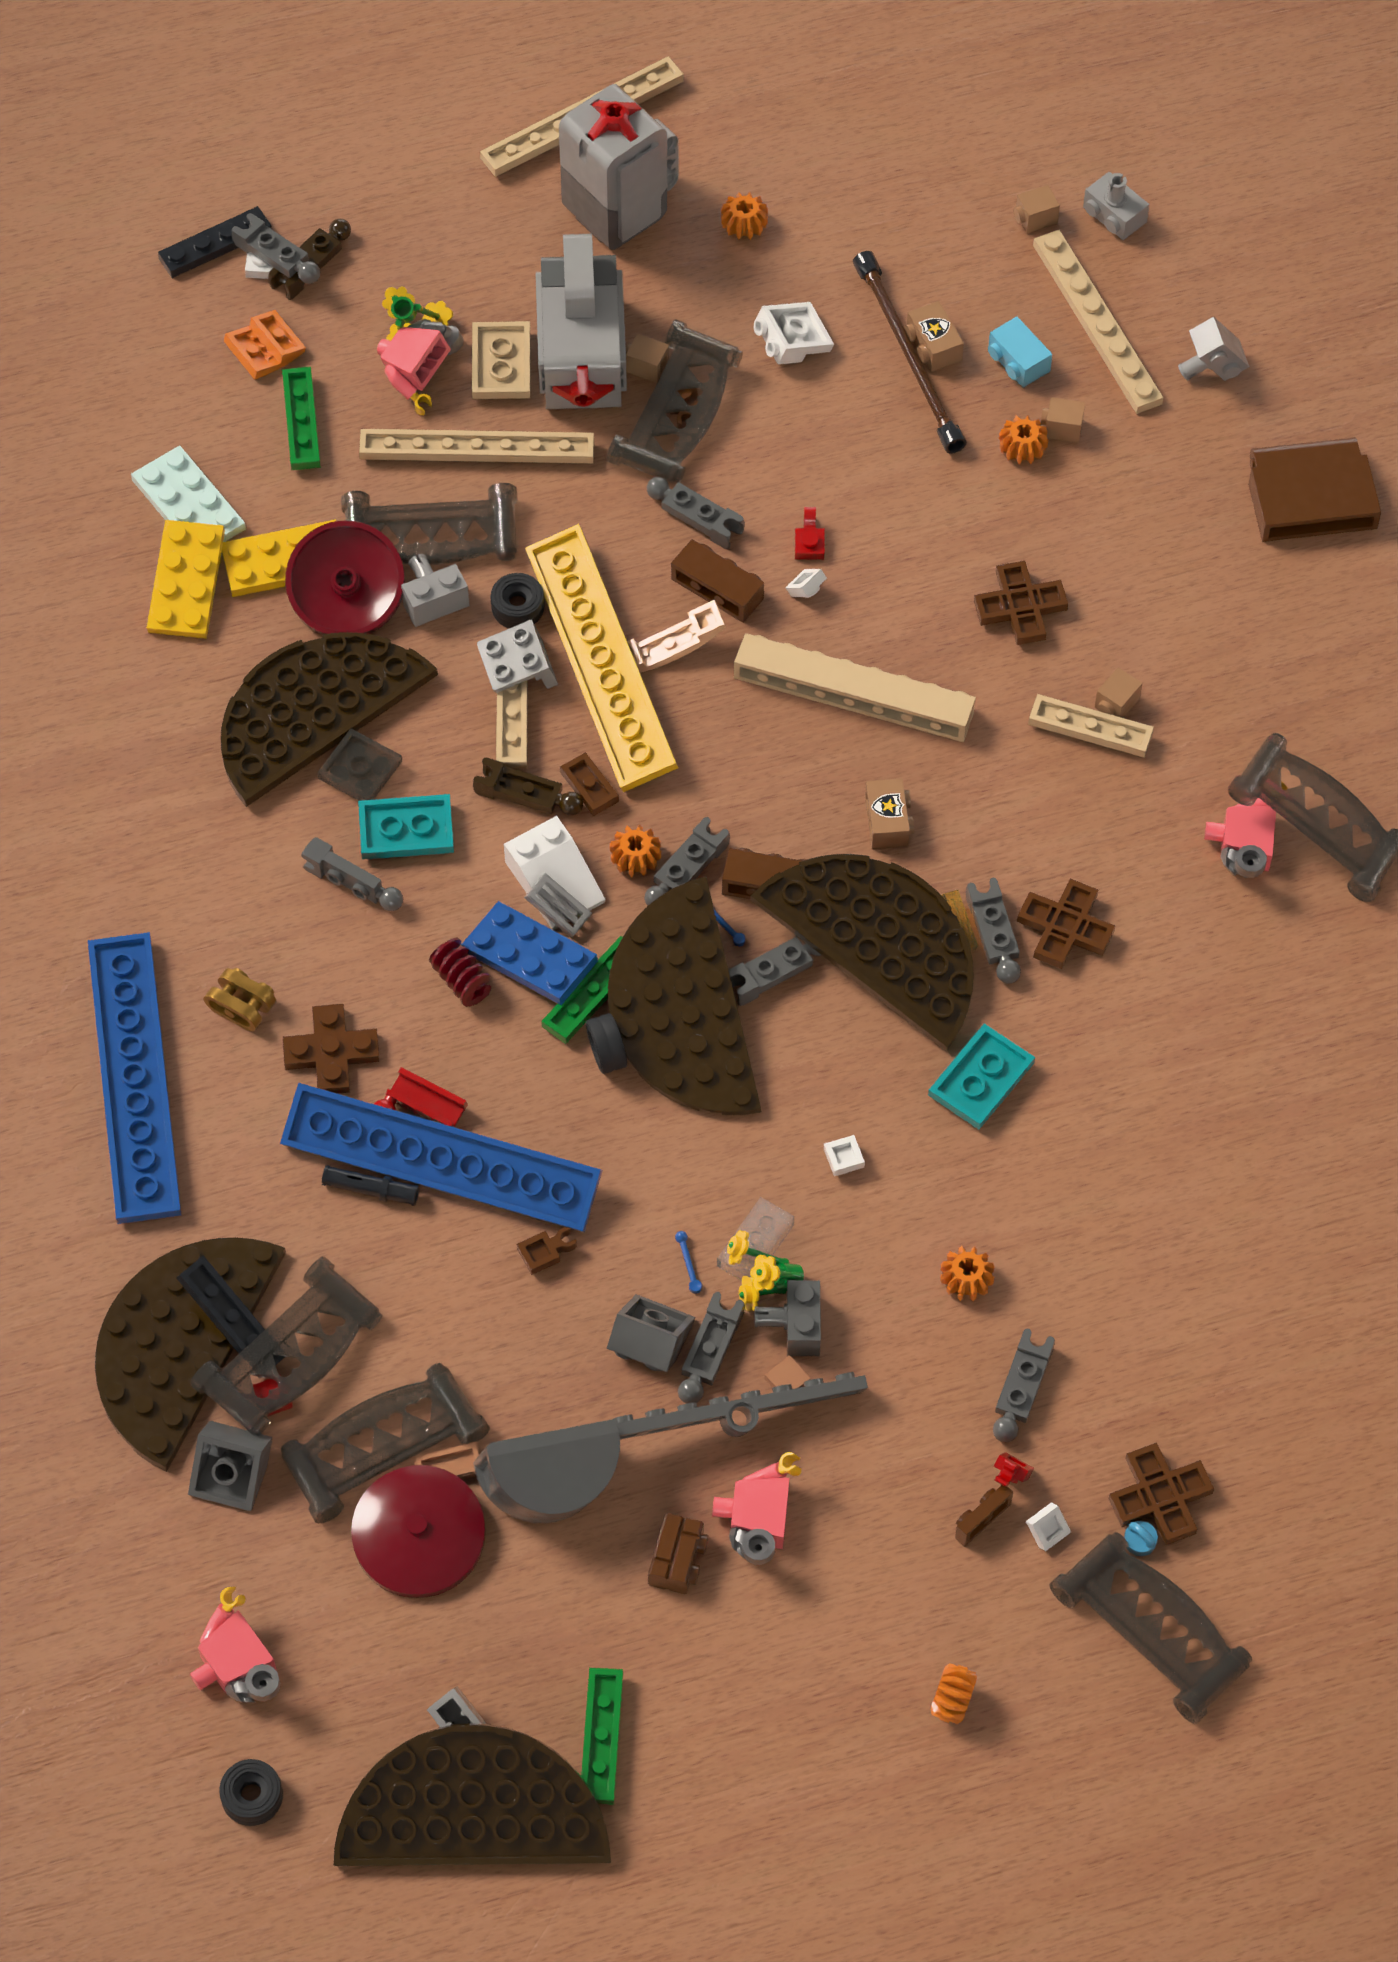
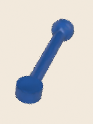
[714,910,746,947]
[675,1231,702,1294]

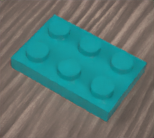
[358,794,454,860]
[928,1023,1035,1130]

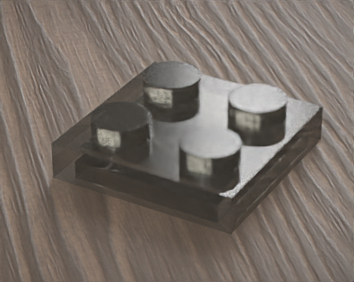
[317,729,402,801]

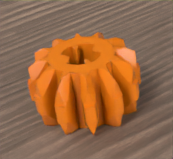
[721,192,768,240]
[999,415,1049,465]
[610,824,662,878]
[940,1245,995,1302]
[930,1663,977,1724]

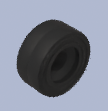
[490,573,545,628]
[586,1014,627,1074]
[219,1759,283,1826]

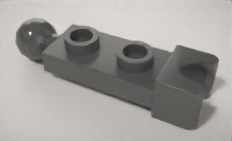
[232,213,321,284]
[647,477,745,549]
[644,817,730,906]
[301,837,404,911]
[966,878,1021,984]
[728,936,822,1006]
[678,1292,745,1404]
[993,1328,1055,1443]

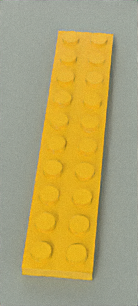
[525,524,679,792]

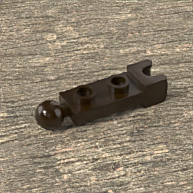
[268,218,351,300]
[473,758,583,815]

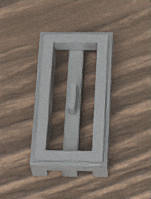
[524,873,592,938]

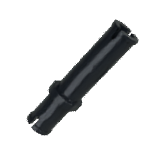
[322,1165,420,1206]

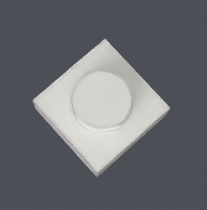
[245,252,274,279]
[786,569,827,598]
[824,1135,865,1177]
[1026,1502,1071,1551]

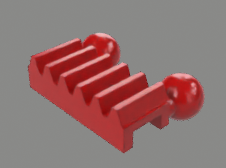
[374,1067,468,1127]

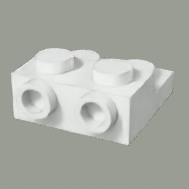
[754,302,834,364]

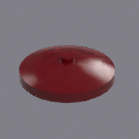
[285,520,405,635]
[351,1465,486,1598]

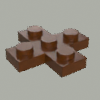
[974,561,1068,645]
[1017,878,1115,969]
[283,1004,380,1094]
[1108,1442,1214,1545]

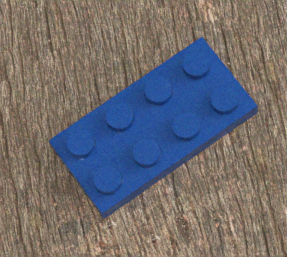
[461,901,598,1005]

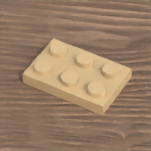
[472,321,530,399]

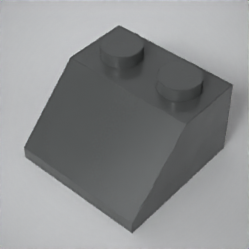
[606,1294,695,1372]
[188,1421,273,1511]

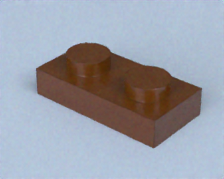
[560,752,619,816]
[955,1485,1013,1547]

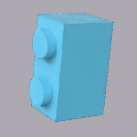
[988,317,1052,388]

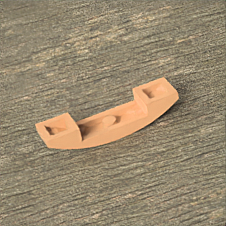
[628,600,726,673]

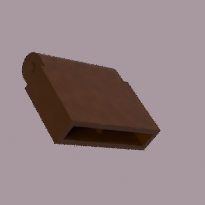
[1248,437,1381,542]

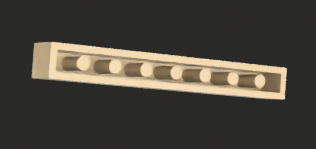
[734,633,976,742]

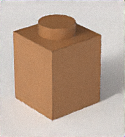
[1013,185,1060,233]
[625,334,669,383]
[1041,397,1085,443]
[1095,667,1143,718]

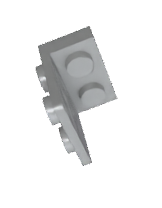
[477,620,558,693]

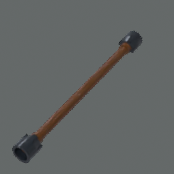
[853,251,967,454]

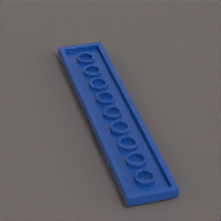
[88,932,182,1224]
[280,1083,603,1232]

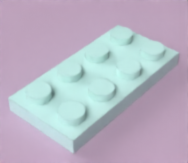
[131,445,246,542]

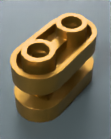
[203,968,276,1031]

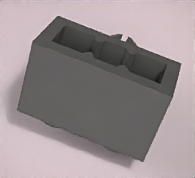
[755,1280,821,1356]

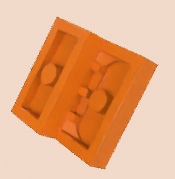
[224,310,306,380]

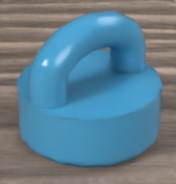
[1123,1521,1158,1556]

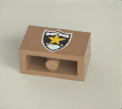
[904,301,964,372]
[865,778,914,849]

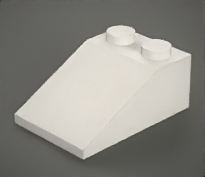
[504,816,605,930]

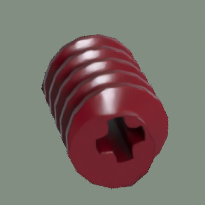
[429,937,491,1007]

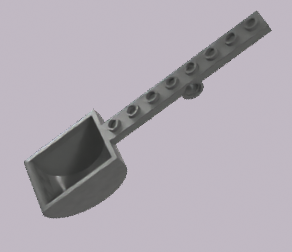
[473,1372,868,1523]

